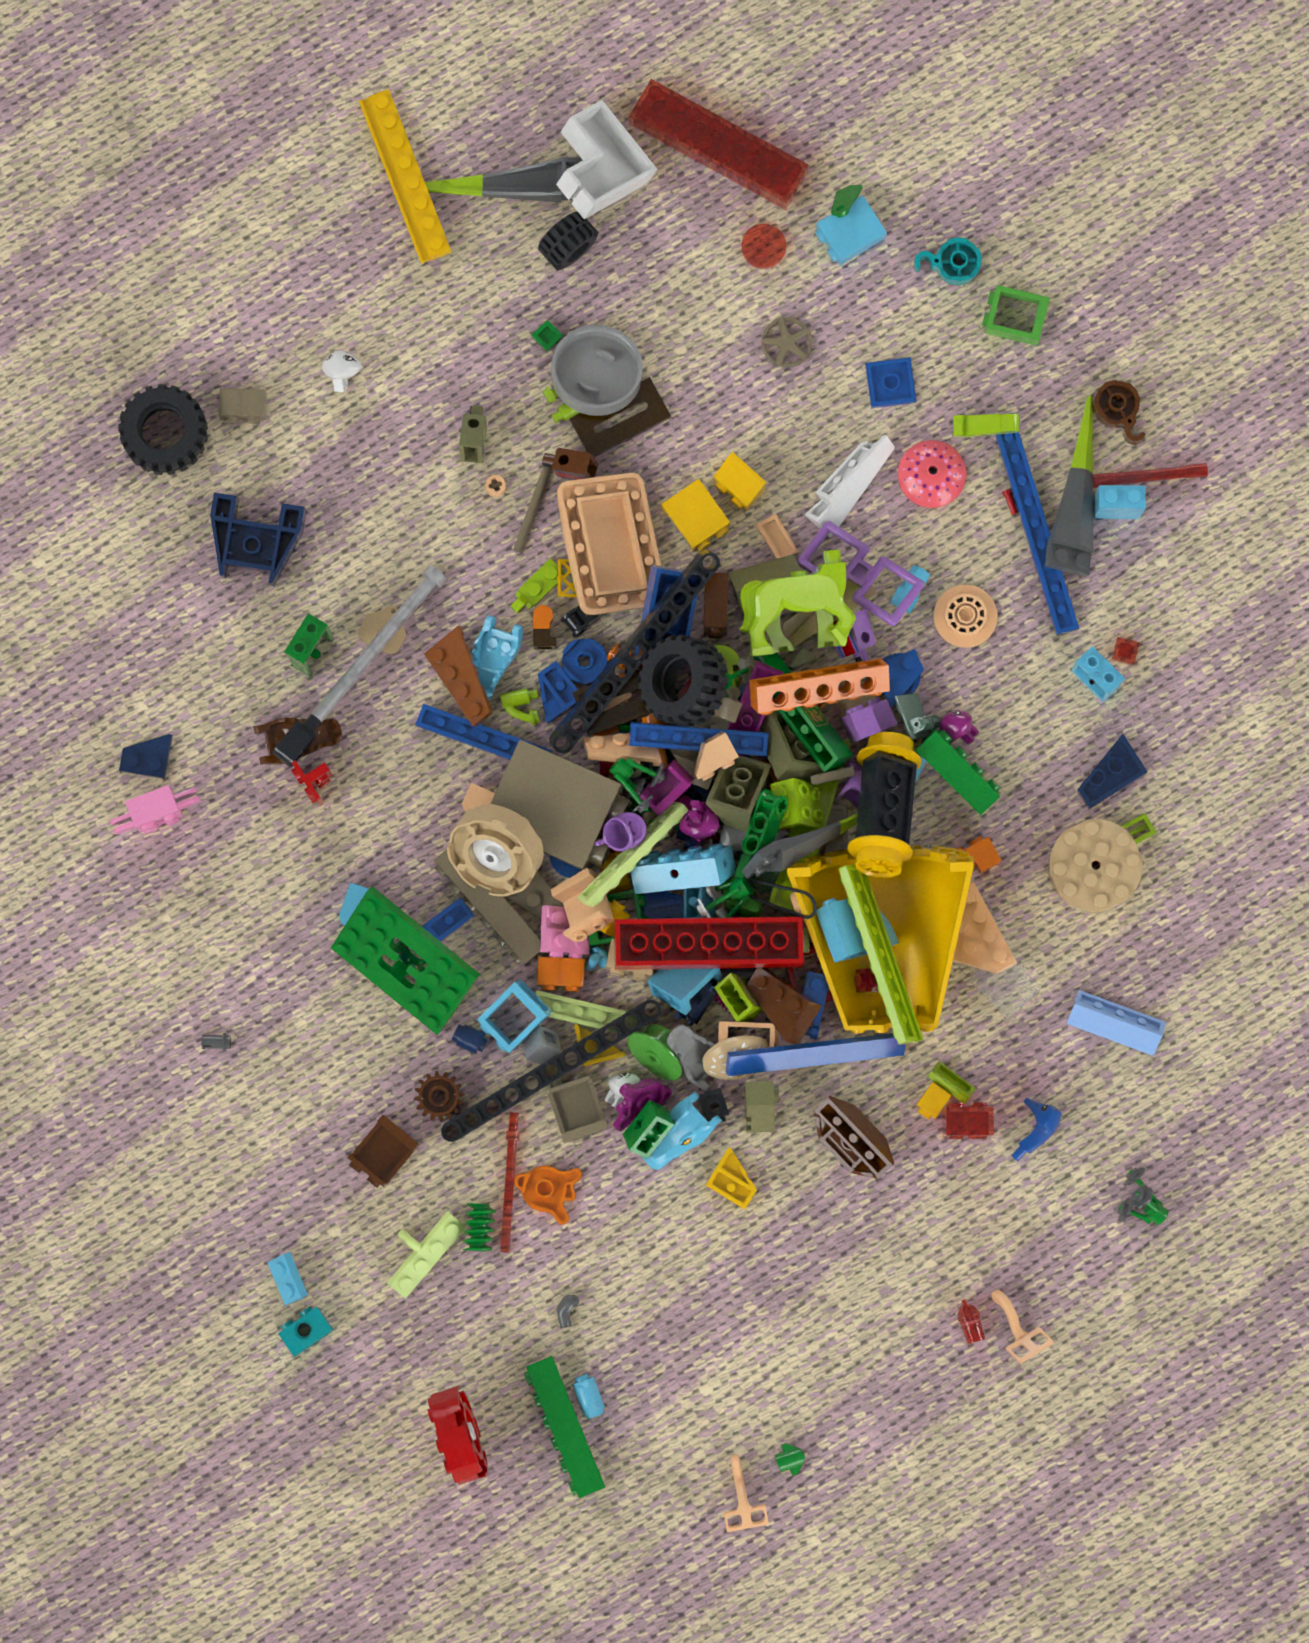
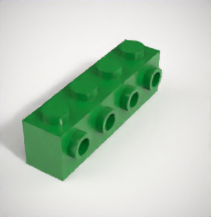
[916,728,1001,816]

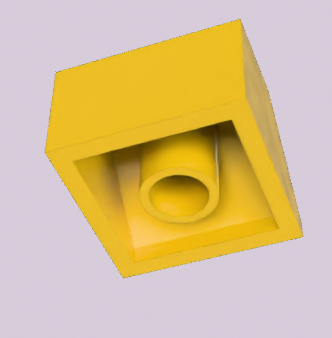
[713,452,766,511]

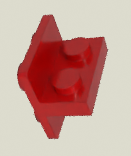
[291,761,333,806]

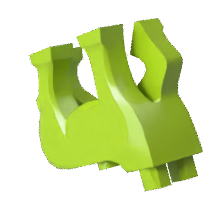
[740,549,856,656]

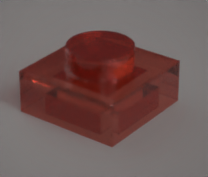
[1111,637,1140,666]

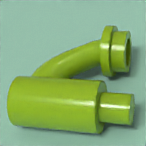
[542,386,580,423]
[500,688,540,726]

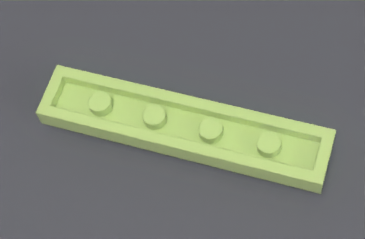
[531,990,647,1034]

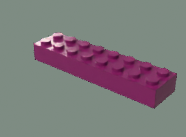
[718,661,784,770]

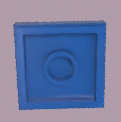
[865,357,917,409]

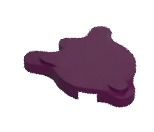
[613,1078,672,1131]

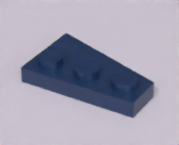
[1077,734,1148,809]

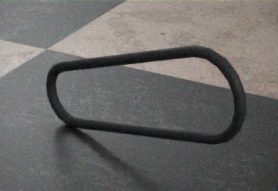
[747,879,817,919]

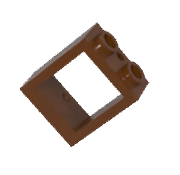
[703,572,728,639]

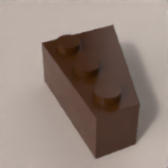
[746,968,822,1044]

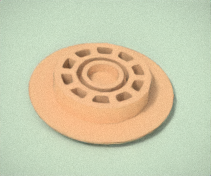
[934,585,998,648]

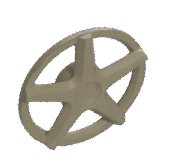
[761,317,813,367]

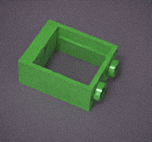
[982,285,1050,346]

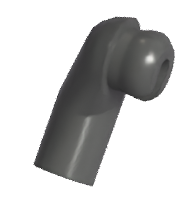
[556,1295,579,1329]

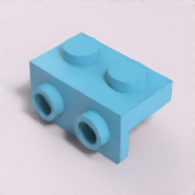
[267,1252,308,1306]

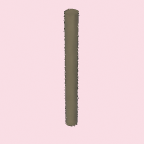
[513,466,552,553]

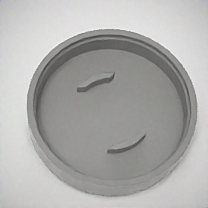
[551,325,643,416]

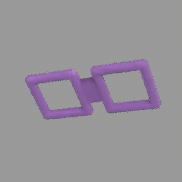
[797,521,925,626]

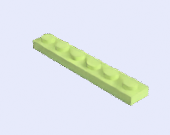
[577,801,689,907]

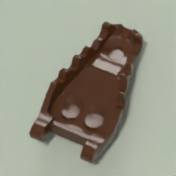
[253,718,342,765]

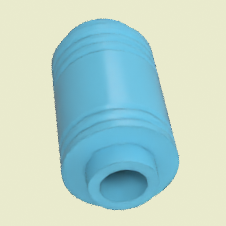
[572,1374,605,1419]

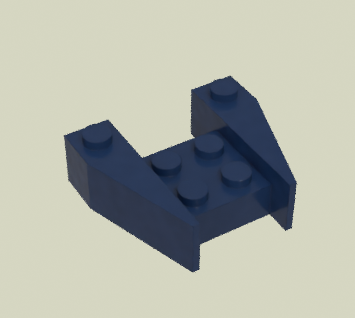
[210,492,307,587]

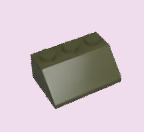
[728,554,801,617]
[758,710,823,781]
[706,755,771,832]

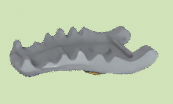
[667,1024,717,1093]

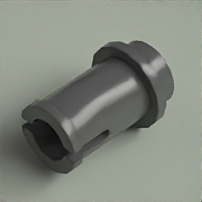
[201,1033,231,1051]

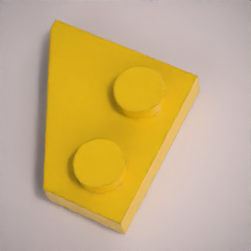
[705,1147,757,1210]

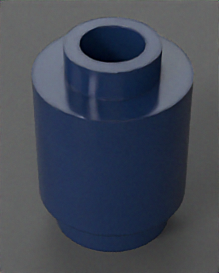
[451,1024,488,1055]

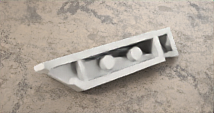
[805,435,895,537]

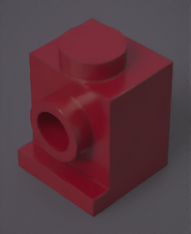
[854,968,879,993]

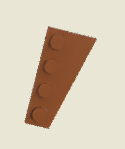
[424,626,493,727]

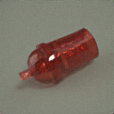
[957,1299,986,1344]

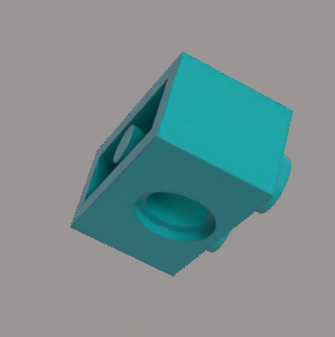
[278,1306,334,1357]

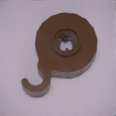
[1093,380,1145,445]

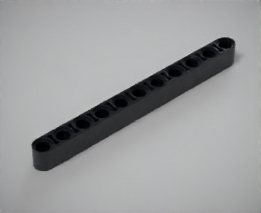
[549,550,720,754]
[441,1000,662,1142]

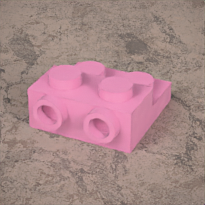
[540,905,590,959]

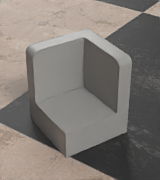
[523,1026,561,1064]

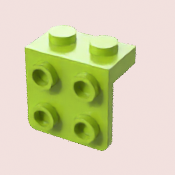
[770,778,824,830]

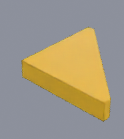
[574,1024,625,1067]

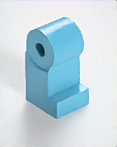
[339,883,368,926]

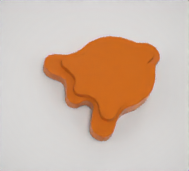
[514,1165,582,1225]

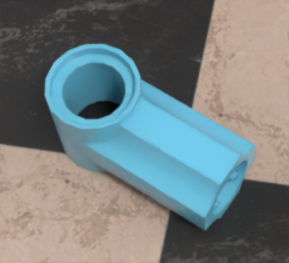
[890,565,930,614]

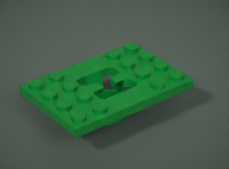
[331,886,480,1035]

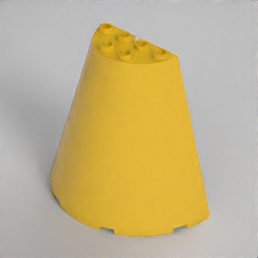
[787,845,974,1033]

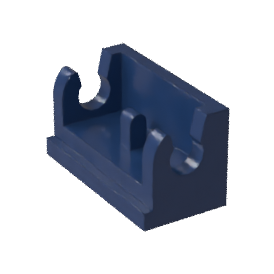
[673,979,718,1026]

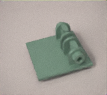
[895,693,941,739]

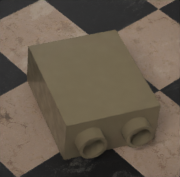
[491,740,631,870]

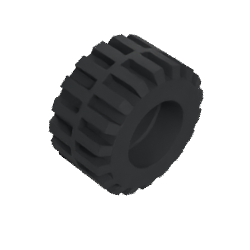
[538,211,599,270]

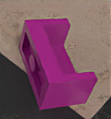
[639,760,694,816]

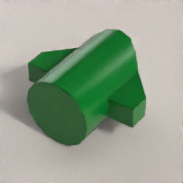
[774,1443,805,1476]

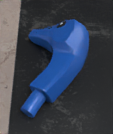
[1011,1098,1062,1162]

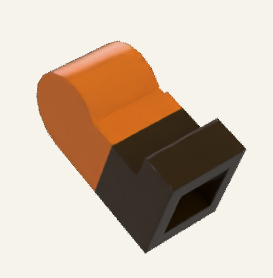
[533,605,557,650]

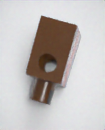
[542,448,599,480]

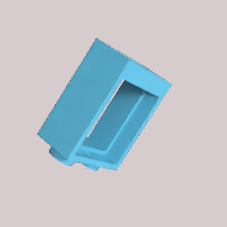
[1071,646,1125,703]
[477,979,552,1053]

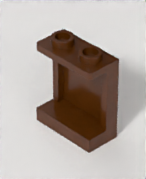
[347,1115,420,1188]

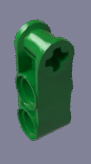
[742,789,789,856]

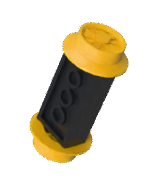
[848,732,922,878]

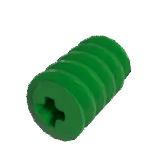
[463,1203,496,1252]

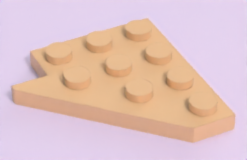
[953,882,1017,974]

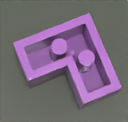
[841,697,897,743]

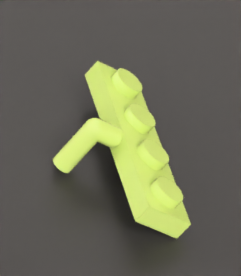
[387,1211,466,1299]

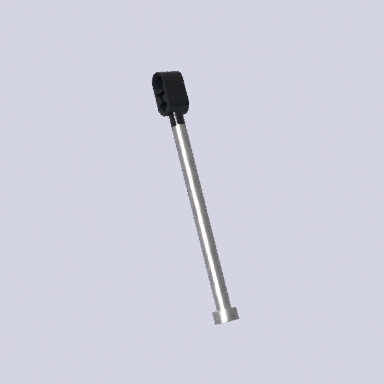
[272,565,447,768]

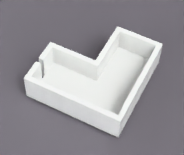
[556,100,658,219]

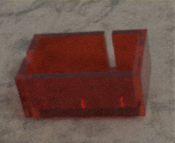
[942,1102,994,1139]

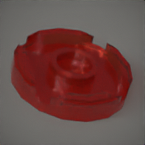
[741,224,786,269]

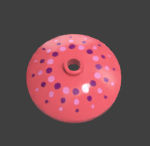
[898,440,966,508]

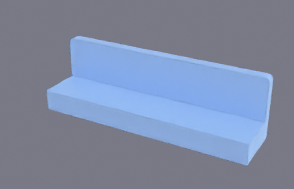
[1067,990,1166,1055]

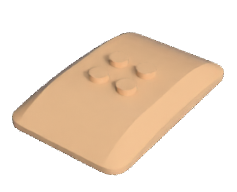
[557,473,661,615]

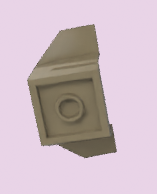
[669,697,742,790]

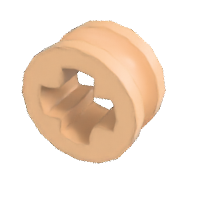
[485,475,506,497]

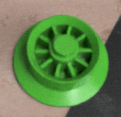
[627,1024,682,1081]

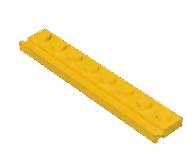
[358,89,452,265]

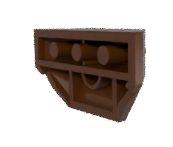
[814,1096,895,1179]

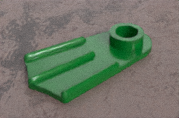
[831,185,863,218]

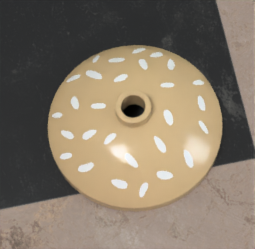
[702,1036,769,1080]

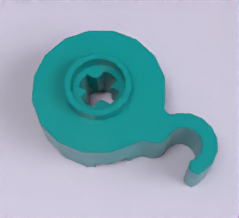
[913,237,982,286]

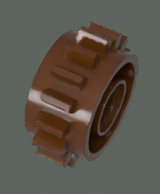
[414,1071,465,1122]

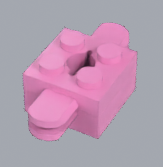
[110,785,201,835]

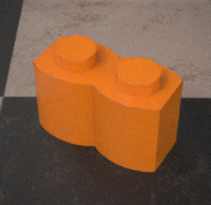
[537,957,585,992]

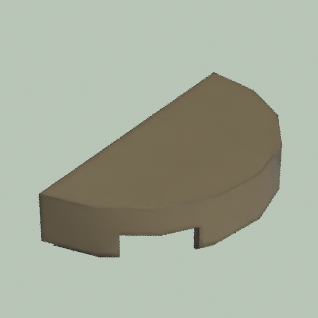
[809,767,855,785]

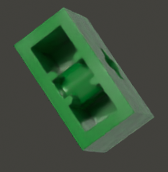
[622,1100,675,1159]

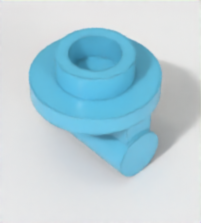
[585,946,608,971]

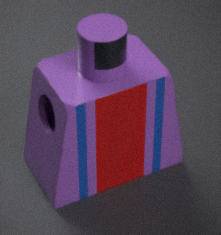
[833,609,876,662]

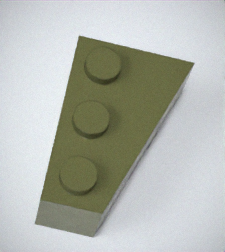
[744,1081,779,1133]

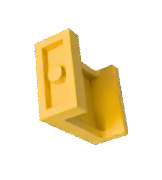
[661,478,730,552]

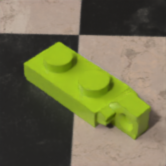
[511,558,565,614]

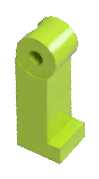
[953,414,1020,438]

